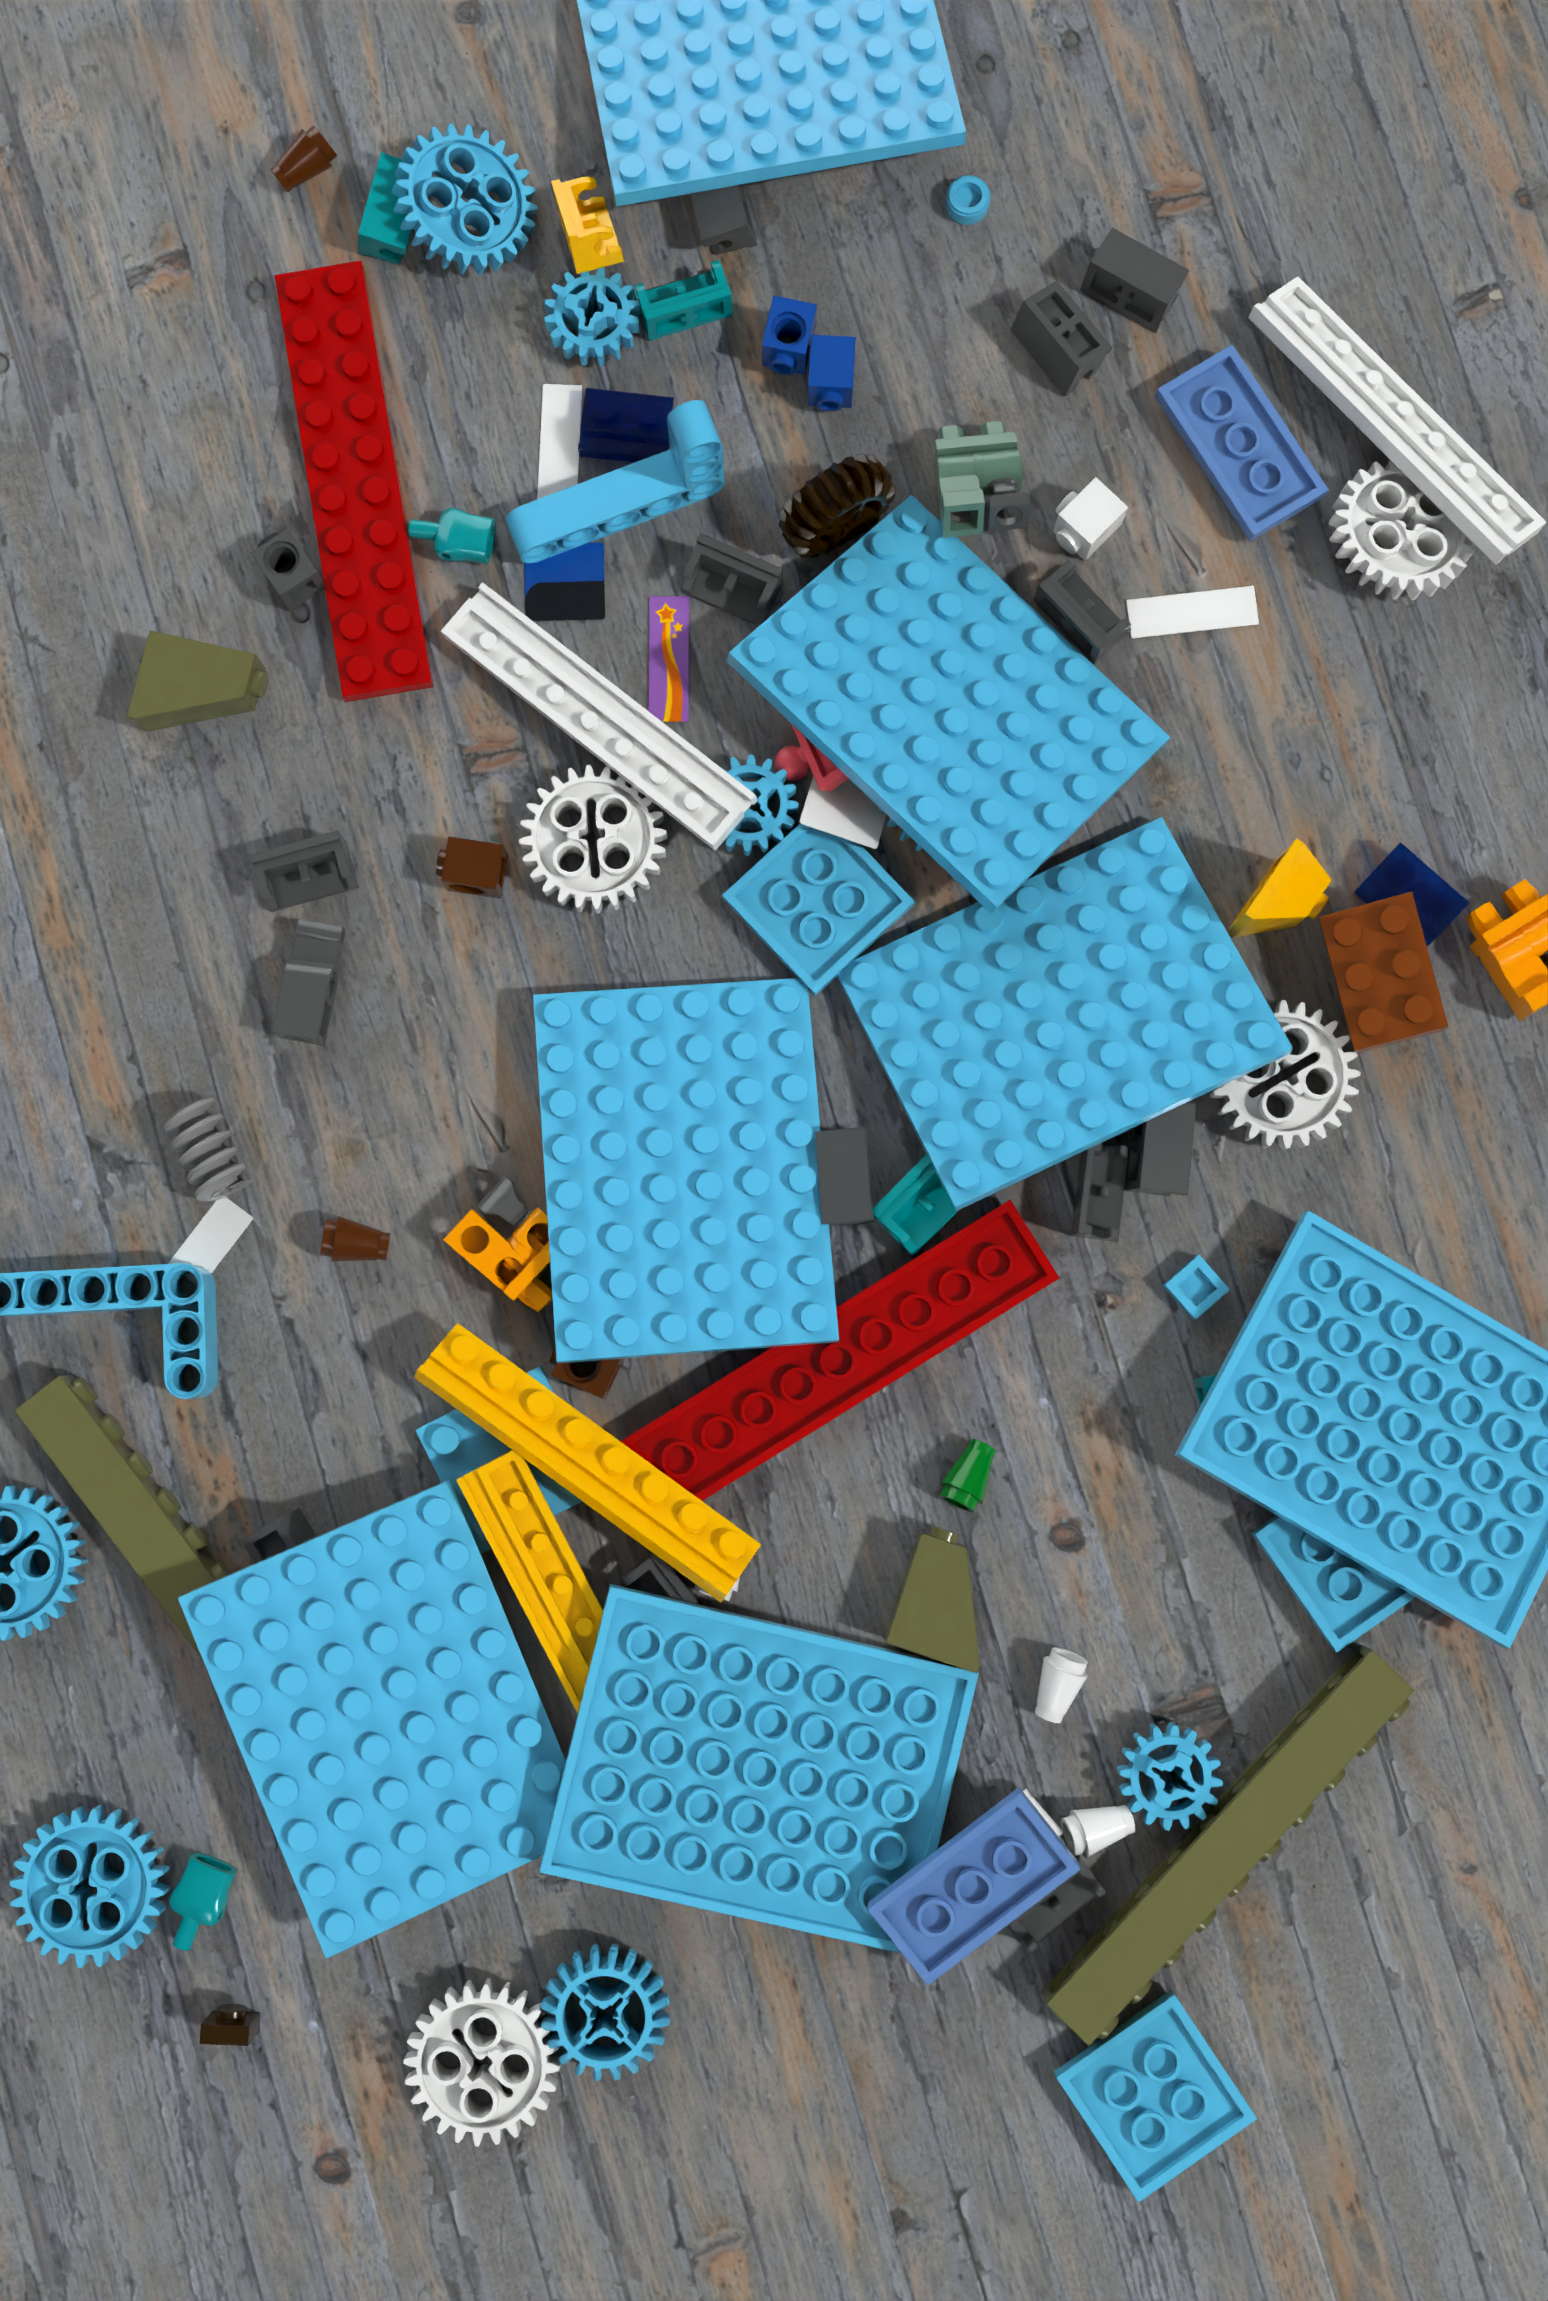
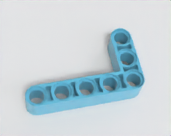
[505,400,725,564]
[0,1263,218,1399]

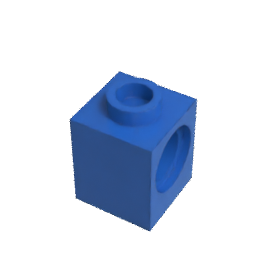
[762,295,817,375]
[808,334,856,411]

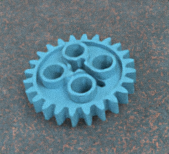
[392,123,538,275]
[0,1485,88,1641]
[9,1805,170,1968]

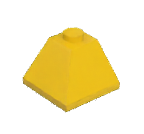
[1227,838,1332,938]

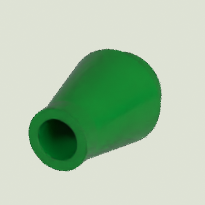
[939,1439,996,1512]

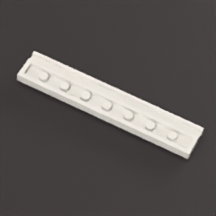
[1248,276,1546,565]
[441,582,758,851]

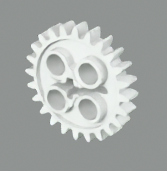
[1329,460,1475,601]
[519,765,668,914]
[1209,1000,1361,1150]
[403,1978,561,2147]

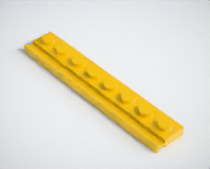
[414,1323,761,1602]
[456,1449,603,1714]

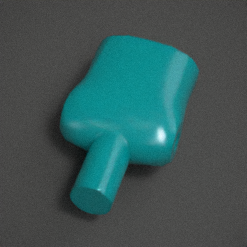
[409,508,496,565]
[169,1853,237,1951]

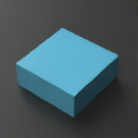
[1162,1255,1230,1320]

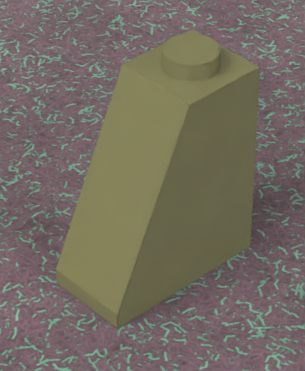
[127,630,268,732]
[884,1526,980,1674]

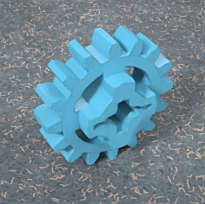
[544,267,641,366]
[722,755,798,856]
[1116,1722,1223,1831]

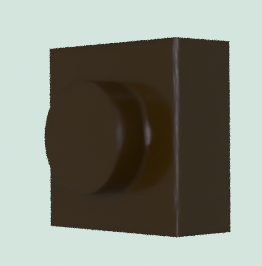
[200,2004,260,2046]

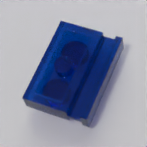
[578,388,674,463]
[1353,842,1469,947]

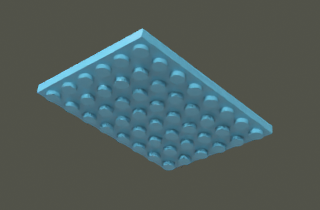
[576,0,966,207]
[726,495,1171,914]
[837,817,1293,1212]
[533,978,839,1363]
[1175,1210,1548,1649]
[178,1479,566,1959]
[539,1584,979,1953]

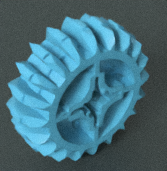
[541,1943,670,2081]

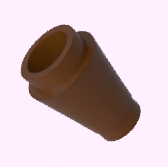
[270,125,337,192]
[320,1216,390,1262]

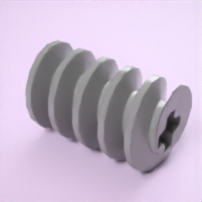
[163,1097,253,1202]

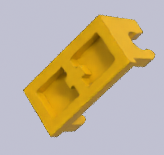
[551,177,624,274]

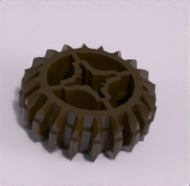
[778,454,896,558]

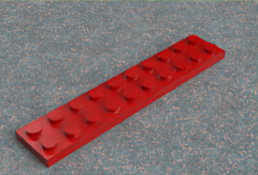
[274,260,434,702]
[620,1200,1059,1501]

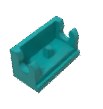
[357,152,412,264]
[634,260,733,341]
[872,1154,959,1257]

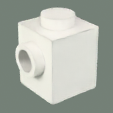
[1053,477,1128,561]

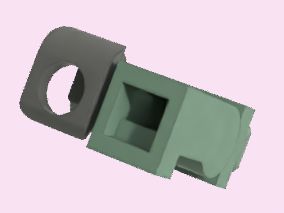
[934,421,1030,538]

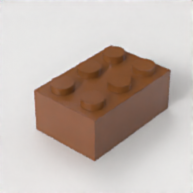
[1319,891,1448,1053]

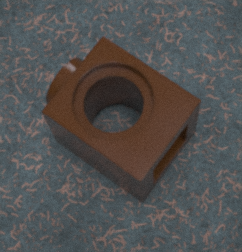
[436,836,508,899]
[549,1346,624,1399]

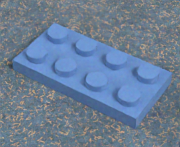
[1154,344,1329,542]
[868,1787,1081,1986]

